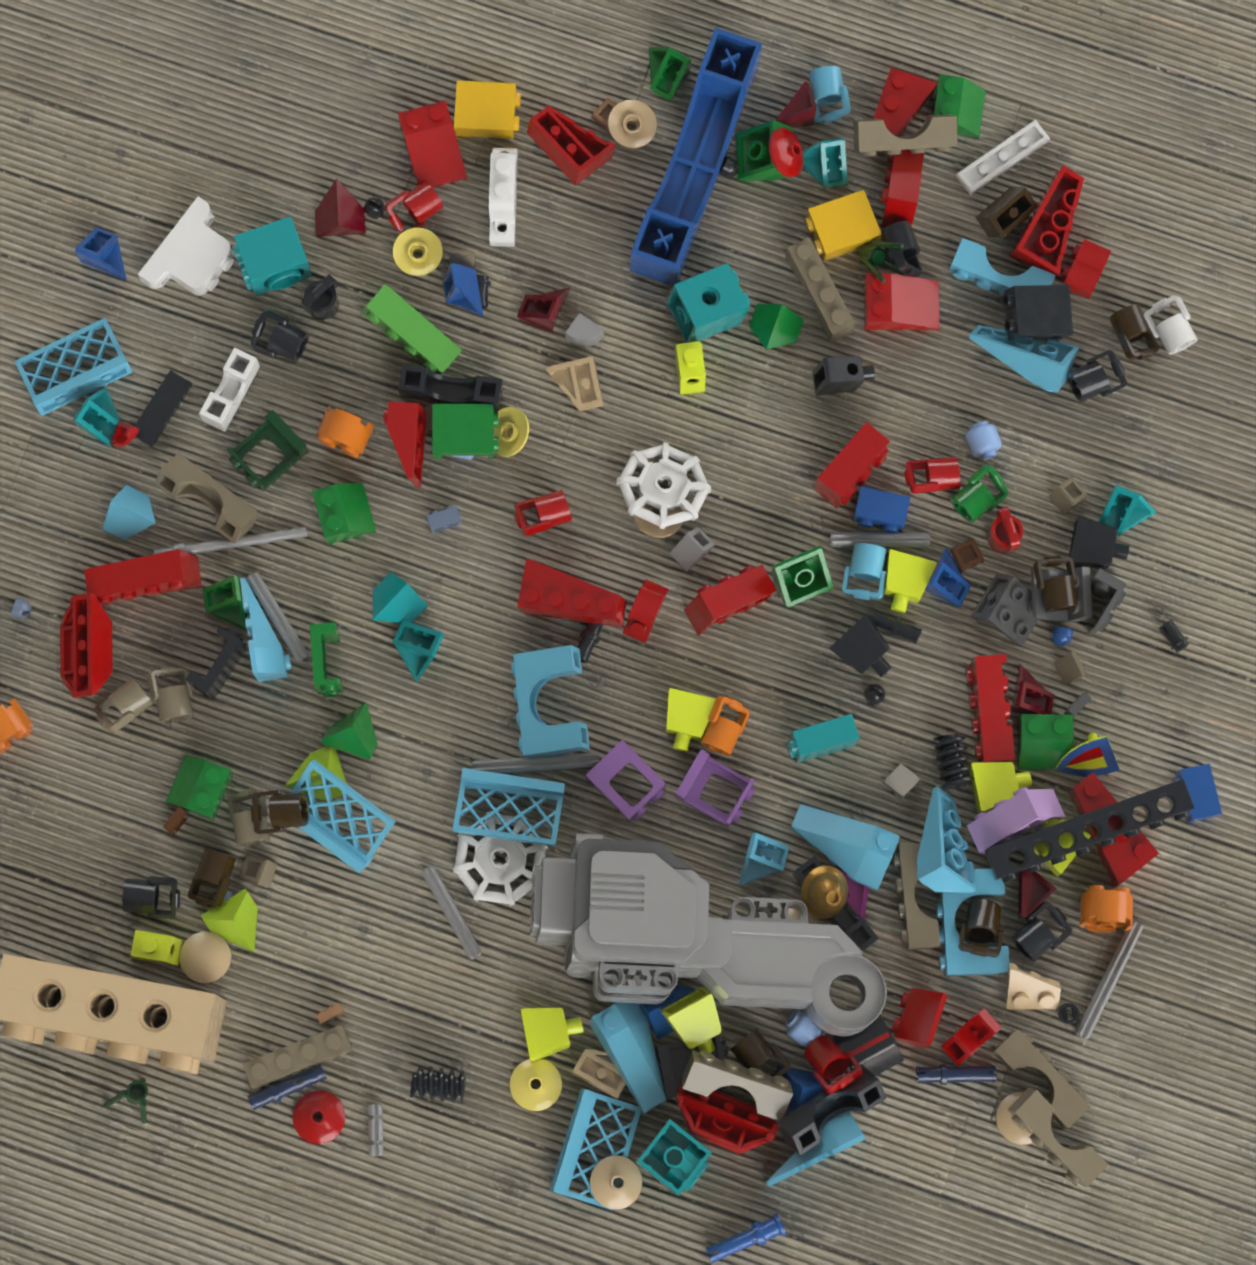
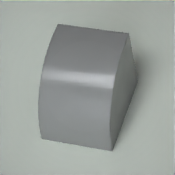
[565,313,604,347]
[670,527,715,571]

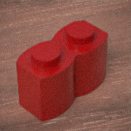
[1061,239,1111,300]

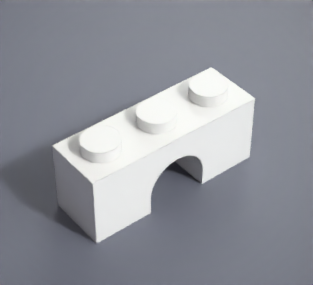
[199,347,260,432]

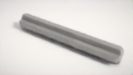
[830,532,930,548]
[246,572,308,662]
[422,866,482,960]

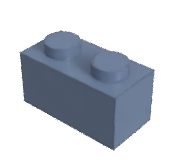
[426,505,462,534]

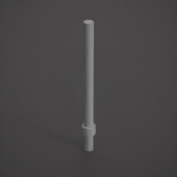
[154,527,307,554]

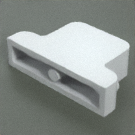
[489,148,518,247]
[138,196,234,296]

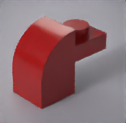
[622,579,669,643]
[940,1008,1002,1066]

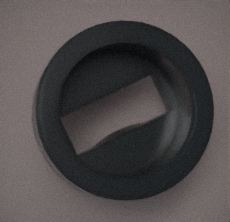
[719,155,739,177]
[364,197,385,219]
[864,684,885,705]
[1058,1003,1080,1024]

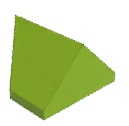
[285,746,347,801]
[200,888,258,952]

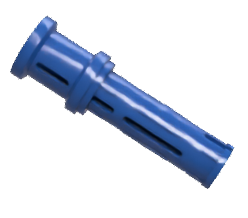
[706,1213,786,1264]

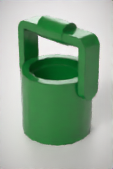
[951,465,1008,523]

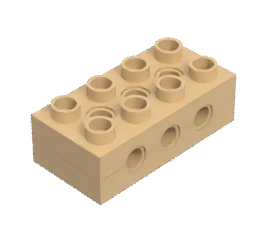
[0,954,227,1075]

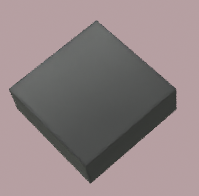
[1064,692,1092,717]

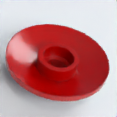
[769,128,804,177]
[293,1091,345,1144]

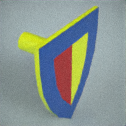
[1056,733,1120,776]

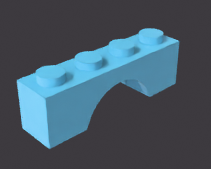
[949,238,1055,297]

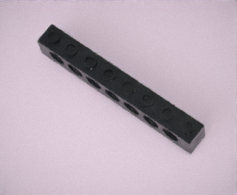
[985,779,1195,883]

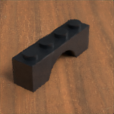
[398,365,503,411]
[792,855,879,952]
[777,1065,886,1156]

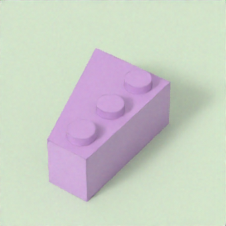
[967,787,1066,853]

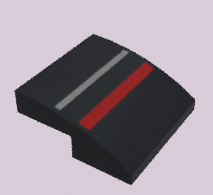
[832,1015,904,1076]

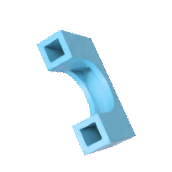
[511,645,590,757]
[935,868,1009,977]

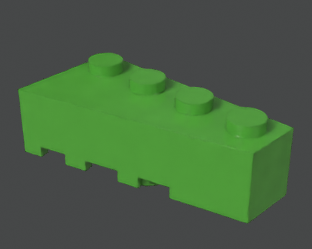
[361,284,462,375]

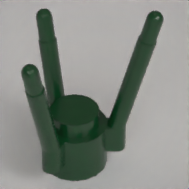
[859,239,907,283]
[104,1077,148,1124]

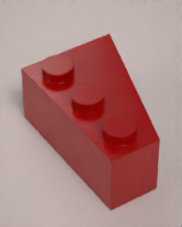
[873,68,938,137]
[527,106,616,186]
[881,149,924,228]
[684,564,777,636]

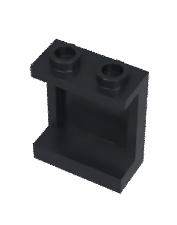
[1002,285,1073,340]
[186,627,246,701]
[657,1035,729,1099]

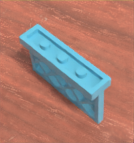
[14,318,133,416]
[291,759,396,873]
[453,768,565,847]
[549,1089,642,1210]

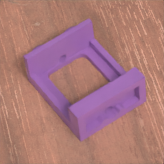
[585,739,666,823]
[675,750,756,827]

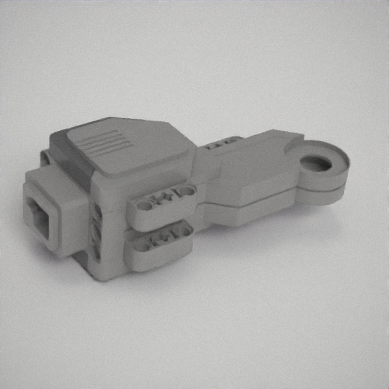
[530,833,887,1036]

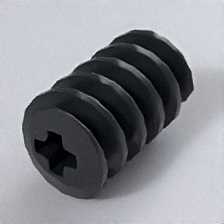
[933,734,973,790]
[410,1065,466,1104]

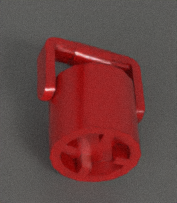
[385,181,444,233]
[904,456,961,494]
[514,490,572,536]
[987,507,1024,553]
[804,1035,863,1094]

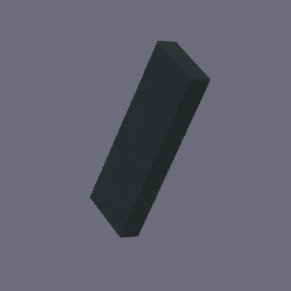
[134,370,193,447]

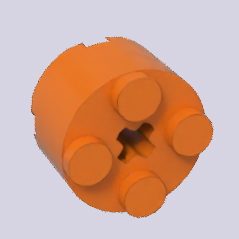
[316,406,375,459]
[0,698,34,755]
[1080,885,1133,933]

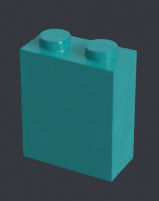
[786,714,860,763]

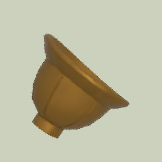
[801,865,848,919]

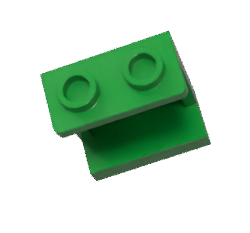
[432,404,499,460]
[309,622,344,697]

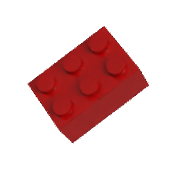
[814,422,890,509]

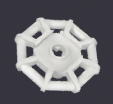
[616,442,711,529]
[452,811,548,906]

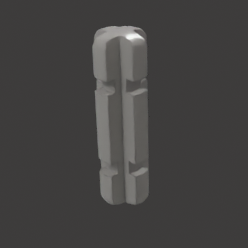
[368,1104,384,1156]

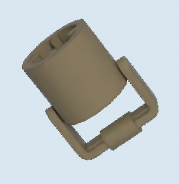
[147,666,193,724]
[94,677,154,733]
[228,788,270,847]

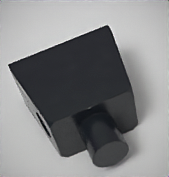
[812,357,875,396]
[1068,515,1129,569]
[829,614,892,677]

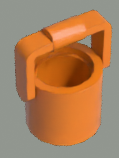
[700,696,750,756]

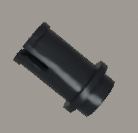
[477,275,491,308]
[1158,619,1189,653]

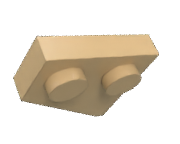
[546,356,604,412]
[1005,963,1061,1010]
[571,1049,626,1099]

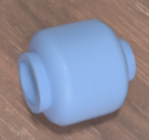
[965,421,1002,460]
[785,1008,825,1047]

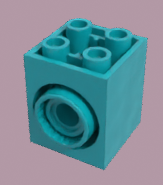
[232,216,312,296]
[666,263,750,343]
[636,1119,712,1196]

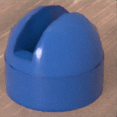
[1052,626,1073,646]

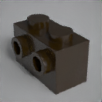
[975,187,1038,238]

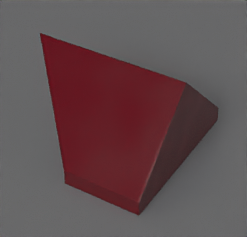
[776,81,817,128]
[315,178,366,237]
[517,287,571,331]
[1011,663,1055,715]
[1018,870,1057,919]

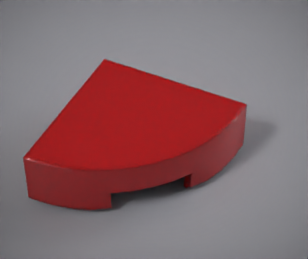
[110,421,139,448]

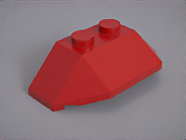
[60,593,113,698]
[675,1082,778,1154]

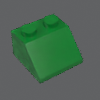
[932,74,986,138]
[736,120,793,181]
[312,483,377,545]
[771,546,834,608]
[1017,714,1073,770]
[166,755,233,821]

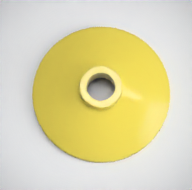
[393,227,443,276]
[494,407,529,457]
[510,1059,562,1111]

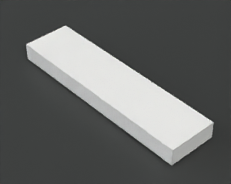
[955,120,1050,196]

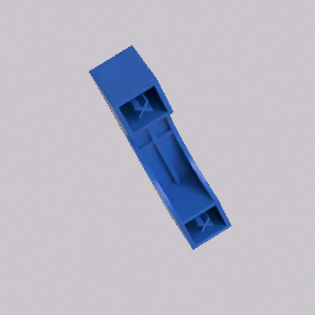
[630,27,762,286]

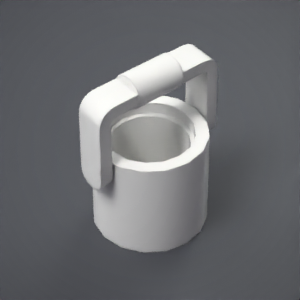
[1144,295,1198,355]

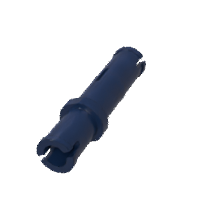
[247,1063,327,1111]
[916,1064,997,1085]

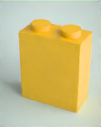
[454,80,521,139]
[804,190,882,261]

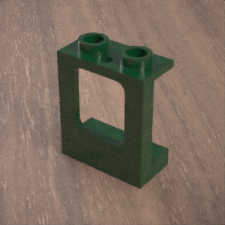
[227,409,309,492]

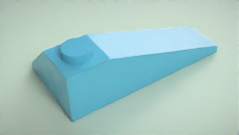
[969,325,1079,392]
[240,578,292,682]
[917,786,976,893]
[791,804,900,891]
[589,1003,667,1114]
[765,1111,866,1187]

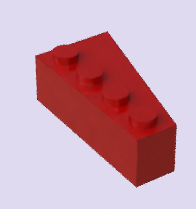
[1009,166,1084,279]
[84,549,202,605]
[517,558,627,627]
[965,654,1015,763]
[1069,772,1159,888]

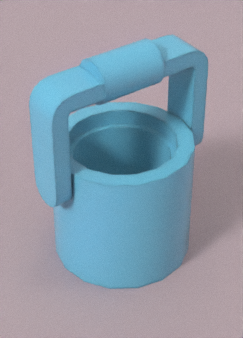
[809,66,851,124]
[842,543,887,600]

